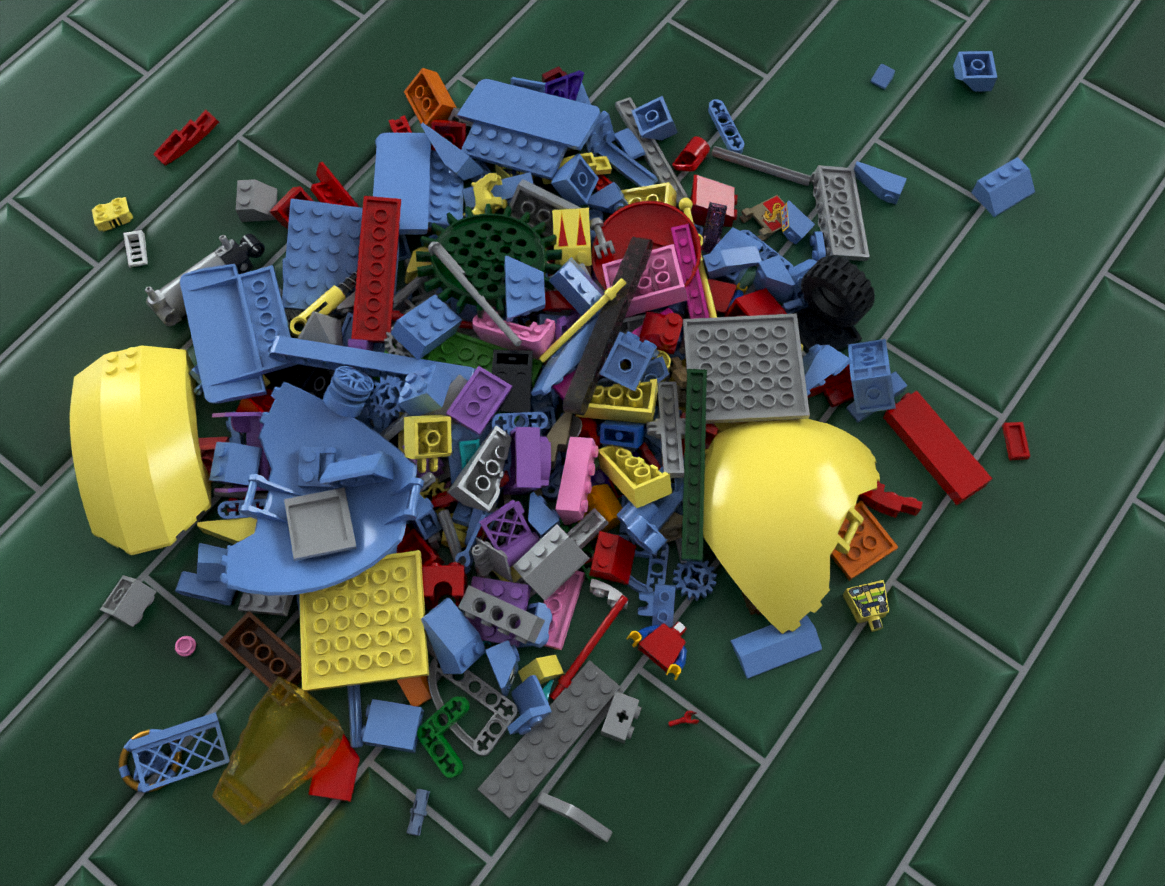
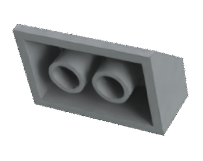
[513,524,590,601]

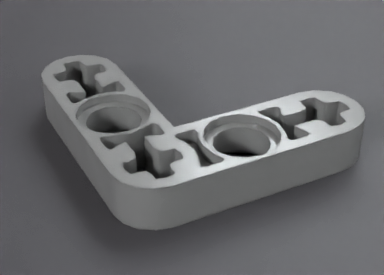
[537,792,613,842]

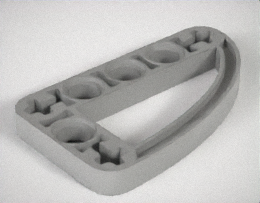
[428,656,518,757]

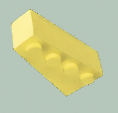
[574,379,658,423]
[598,445,672,508]

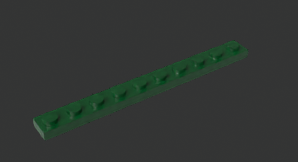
[681,369,707,562]

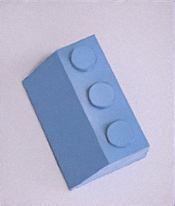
[972,157,1035,217]
[549,257,609,322]
[320,451,394,489]

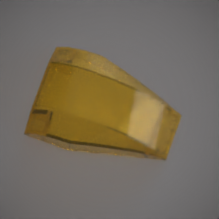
[212,677,344,825]

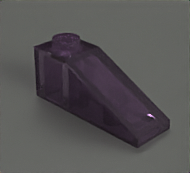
[701,202,727,253]

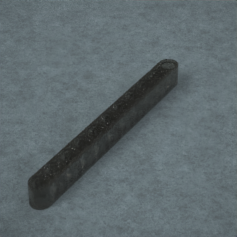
[563,236,653,415]

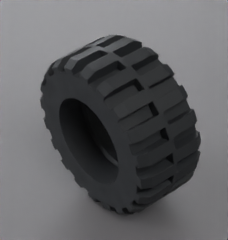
[801,256,875,328]

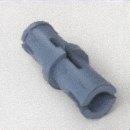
[406,789,430,836]

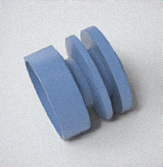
[323,366,374,418]

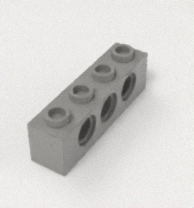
[458,585,545,644]

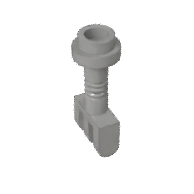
[590,218,616,259]

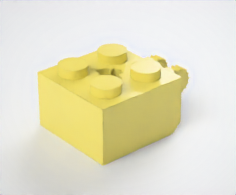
[404,414,452,473]

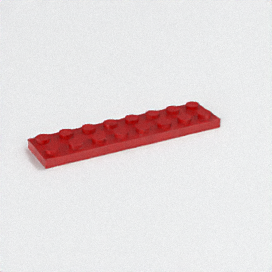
[351,196,401,343]

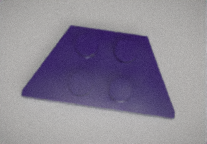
[545,70,584,101]

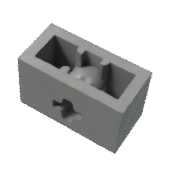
[601,691,642,744]

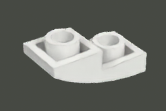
[590,579,628,609]

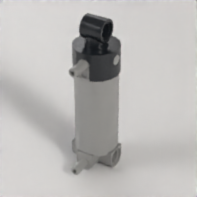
[145,234,265,326]

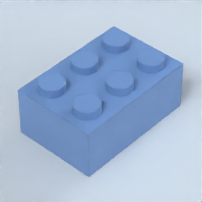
[391,295,462,360]

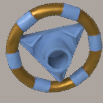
[119,729,181,792]

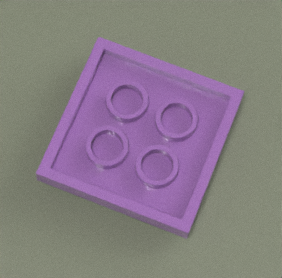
[464,576,531,647]

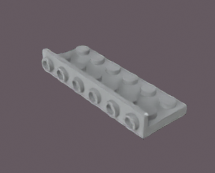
[811,165,869,261]

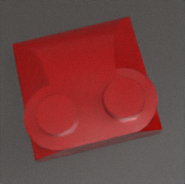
[639,311,683,355]

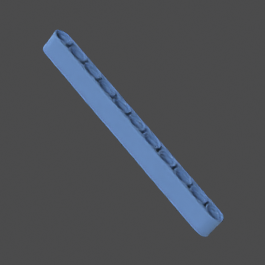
[269,336,476,384]

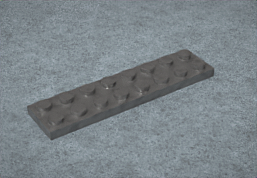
[478,660,621,819]

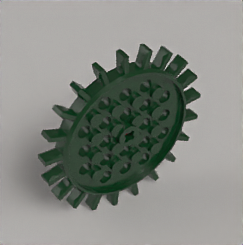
[416,204,562,318]

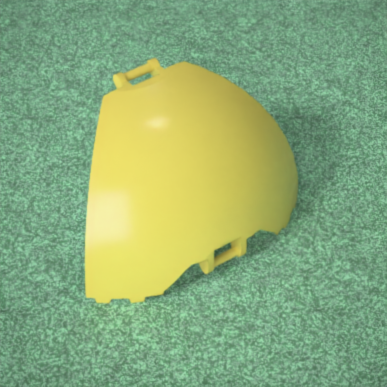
[703,419,880,634]

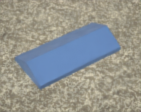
[730,615,822,679]

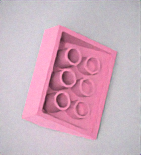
[602,244,688,320]

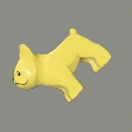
[463,173,508,217]

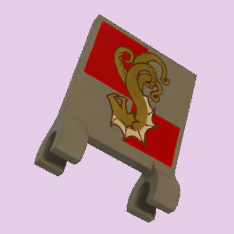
[739,195,786,242]

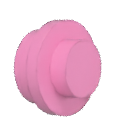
[175,636,196,657]

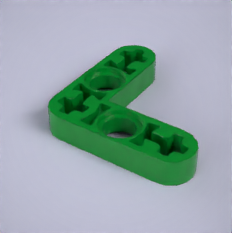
[417,696,469,778]

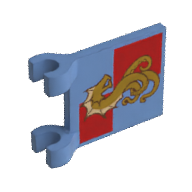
[455,512,495,567]

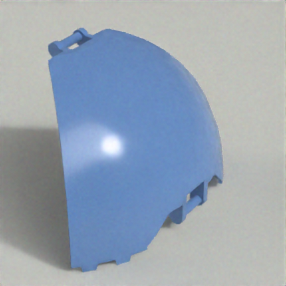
[220,382,424,596]

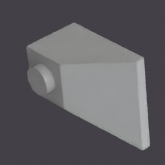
[297,311,343,346]

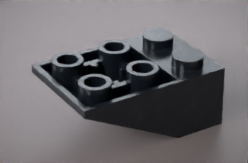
[492,349,534,413]

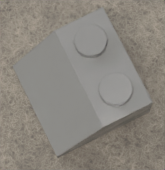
[236,179,278,222]
[100,575,157,627]

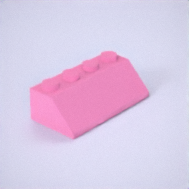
[555,437,599,525]

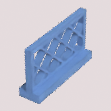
[128,712,230,793]

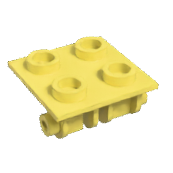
[92,197,134,232]

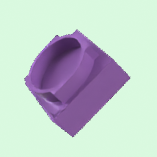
[503,427,551,495]

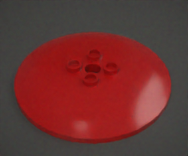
[592,201,701,291]

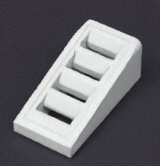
[123,230,148,268]

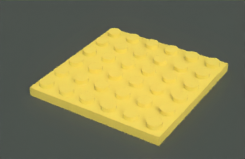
[299,550,429,692]

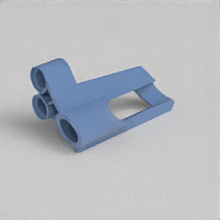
[617,457,684,555]

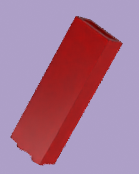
[883,391,992,505]

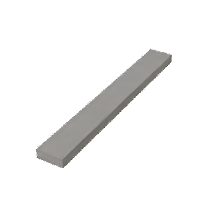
[615,97,688,208]

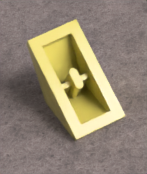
[518,655,564,684]

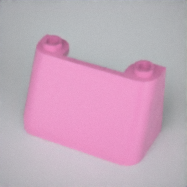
[472,307,556,365]

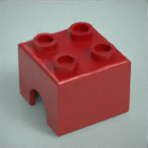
[423,562,468,609]

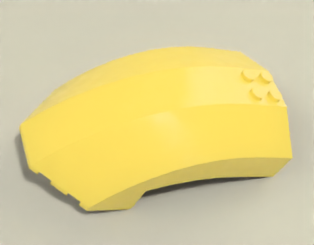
[70,346,211,555]

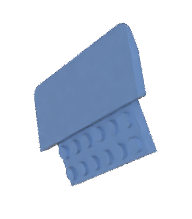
[457,79,600,180]
[373,133,463,235]
[180,264,297,404]

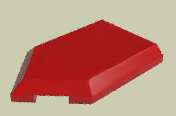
[308,734,360,802]

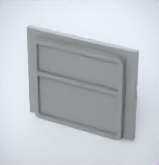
[284,487,357,561]

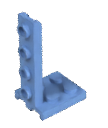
[583,111,658,187]

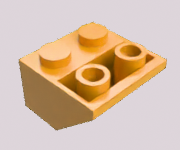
[577,484,623,541]

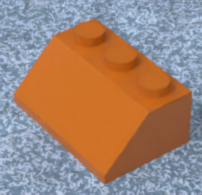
[404,68,457,127]

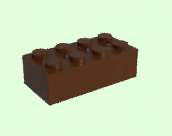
[219,611,302,700]

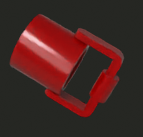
[672,136,710,171]

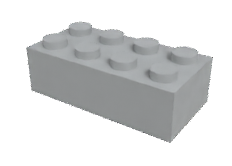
[509,179,581,237]

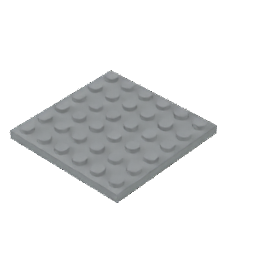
[683,314,810,424]

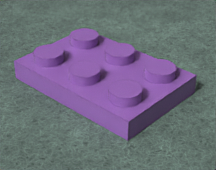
[446,366,512,436]

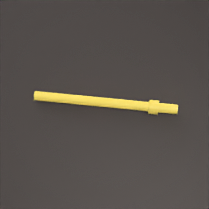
[539,278,627,364]

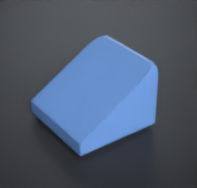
[870,64,895,90]

